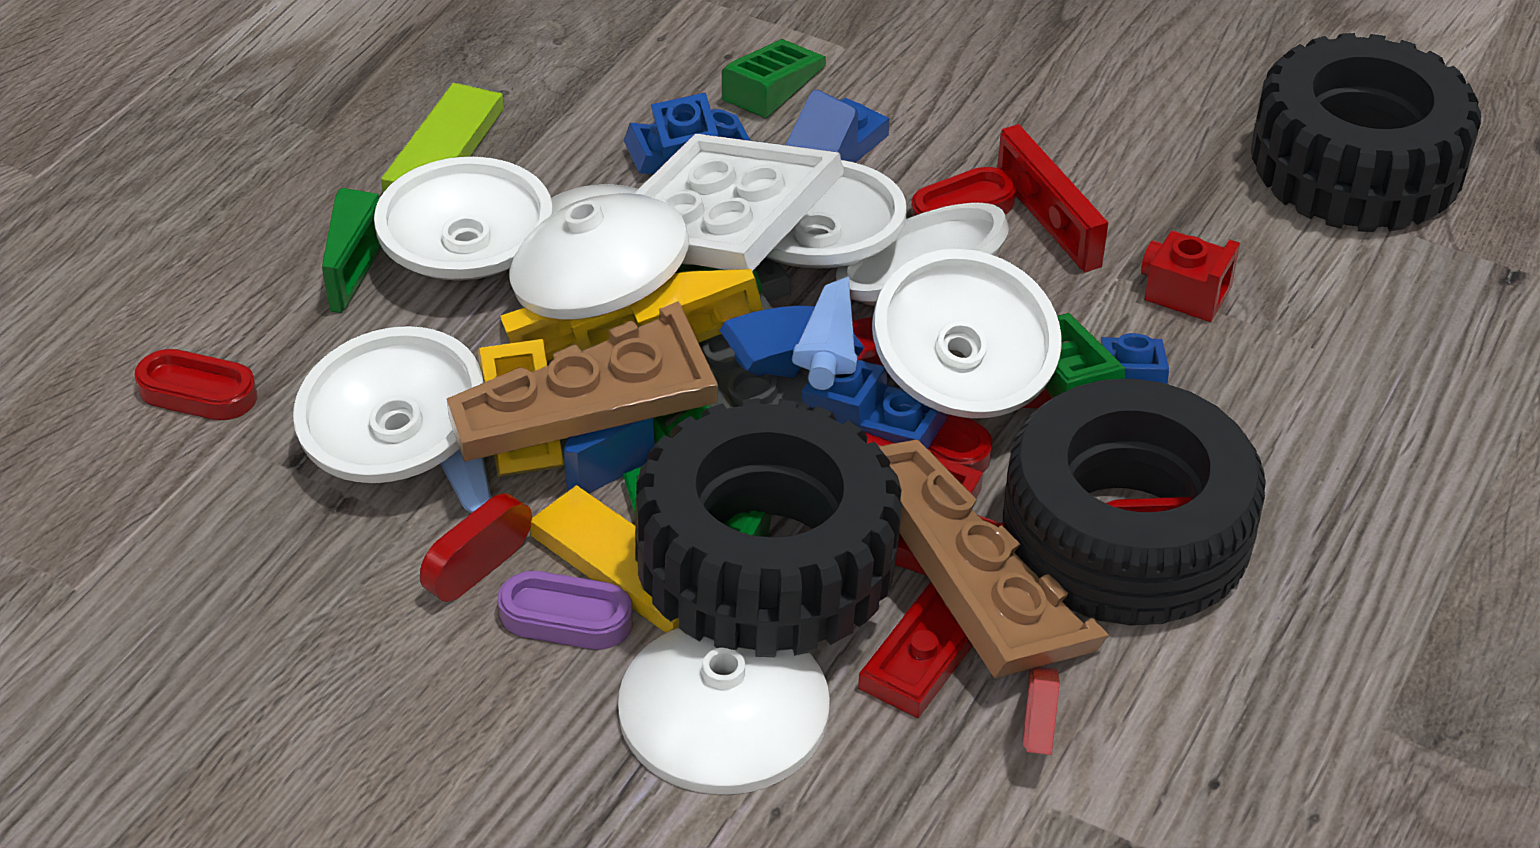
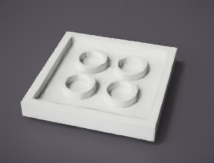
[634,134,844,271]

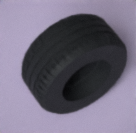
[1002,379,1266,626]

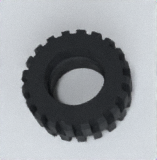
[1251,33,1481,232]
[635,398,903,658]

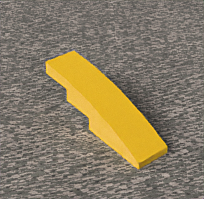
[500,269,763,361]

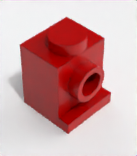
[1141,230,1240,322]

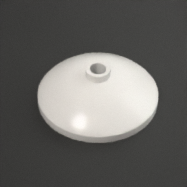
[374,157,553,281]
[766,160,906,269]
[509,193,689,319]
[836,203,1009,306]
[872,249,1061,418]
[293,326,484,483]
[618,627,830,795]

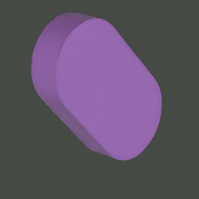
[498,571,633,649]

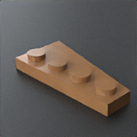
[446,301,718,462]
[879,439,1109,679]

